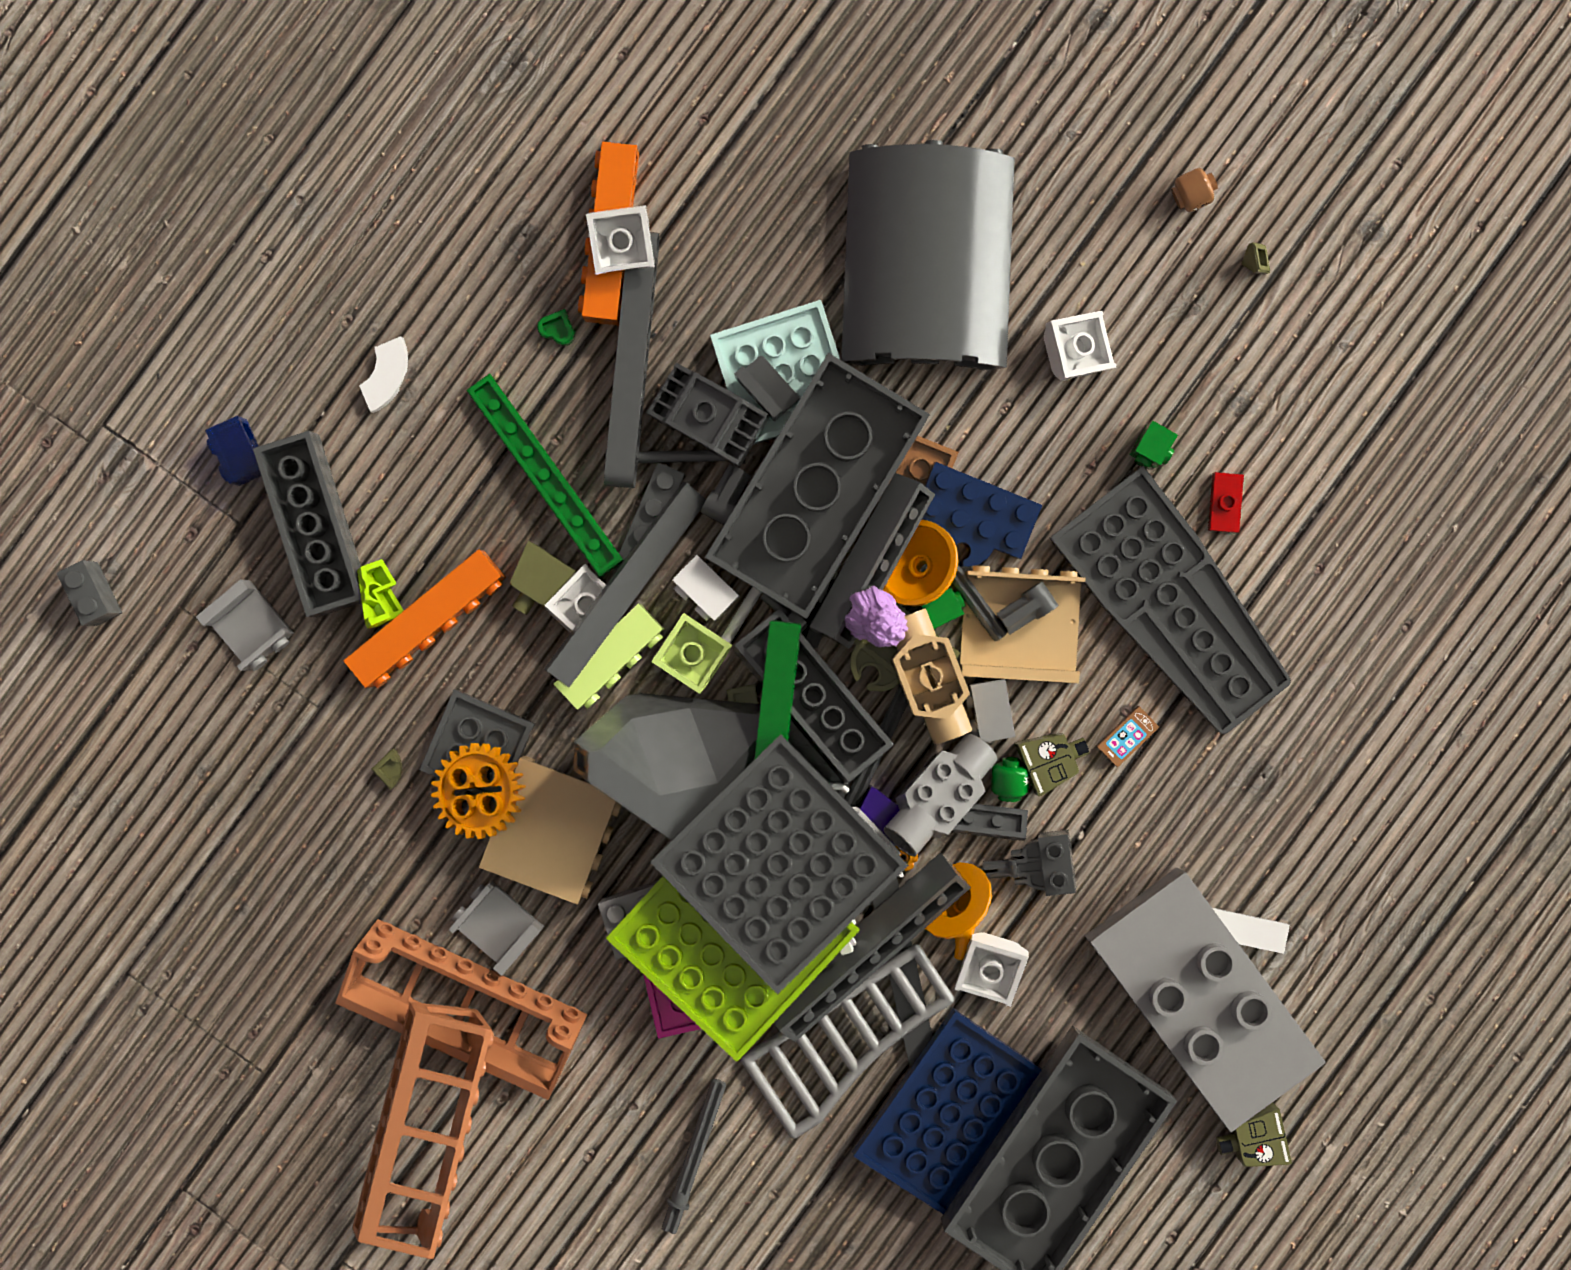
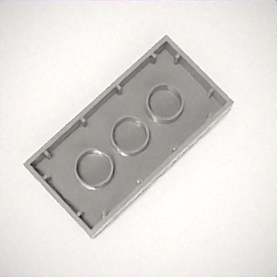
[1084,867,1326,1132]

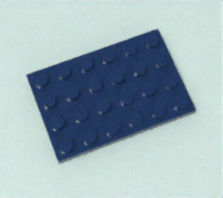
[852,1008,1043,1214]

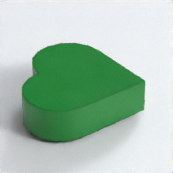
[537,309,575,346]

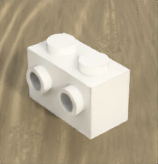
[672,555,740,621]

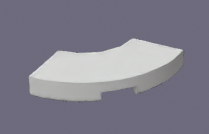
[359,336,408,413]

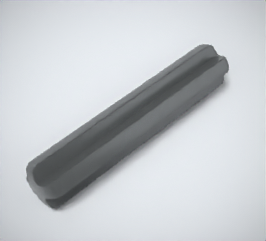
[952,565,1007,641]

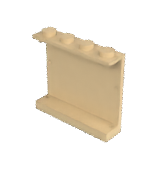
[959,566,1086,683]
[479,756,622,905]

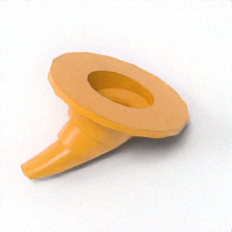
[925,862,992,960]

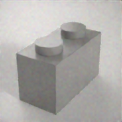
[965,679,1015,742]

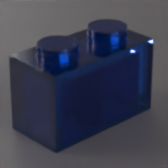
[205,416,261,486]

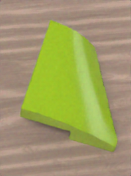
[357,559,404,629]

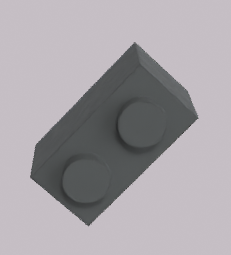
[56,560,123,626]

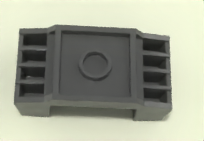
[646,363,770,468]

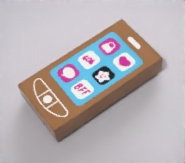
[1096,706,1159,767]

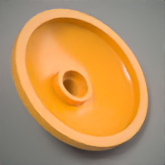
[883,520,958,607]

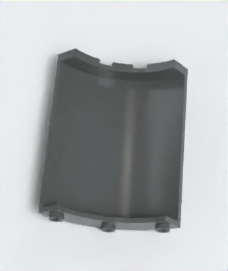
[842,140,1015,371]

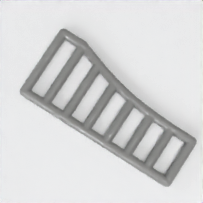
[741,944,954,1139]

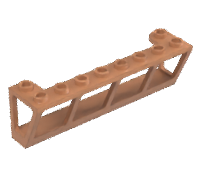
[335,919,588,1100]
[352,1002,493,1259]

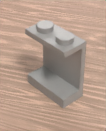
[196,579,294,671]
[449,881,545,976]

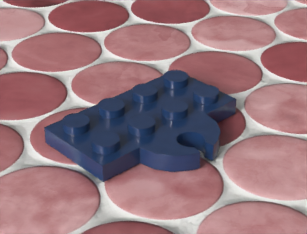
[922,462,1042,567]

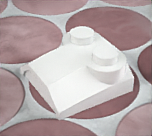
[586,205,655,275]
[1044,311,1116,381]
[545,564,606,633]
[954,932,1029,1007]

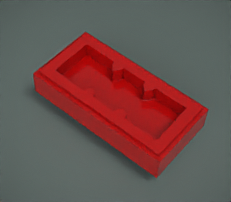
[1208,472,1244,533]

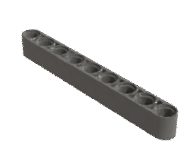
[604,232,660,488]

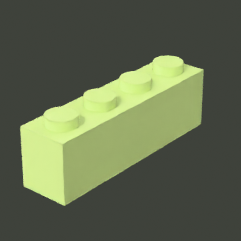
[553,603,665,710]

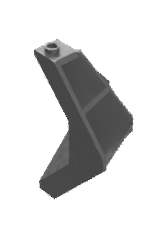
[574,693,761,840]

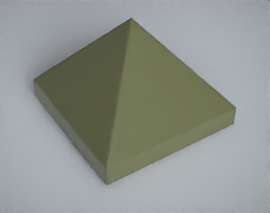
[1241,243,1270,274]

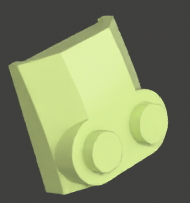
[651,613,733,694]

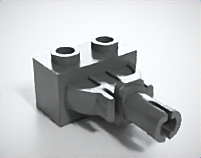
[983,830,1077,896]

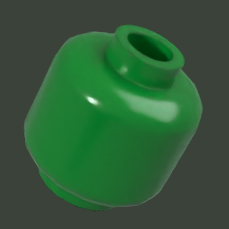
[991,757,1029,802]

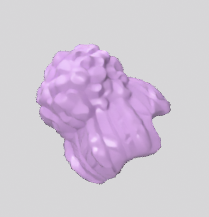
[845,586,908,647]

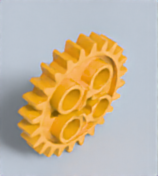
[431,743,526,839]

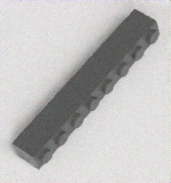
[774,853,971,1042]

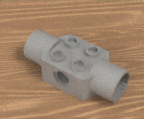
[884,733,998,856]

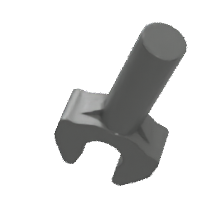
[761,593,808,634]

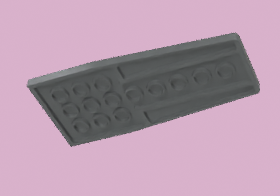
[1049,466,1291,734]

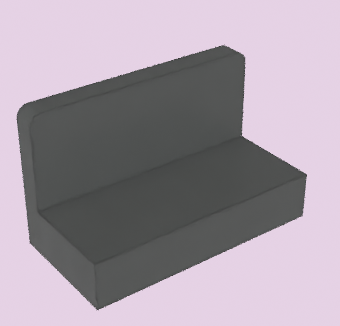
[734,356,799,422]

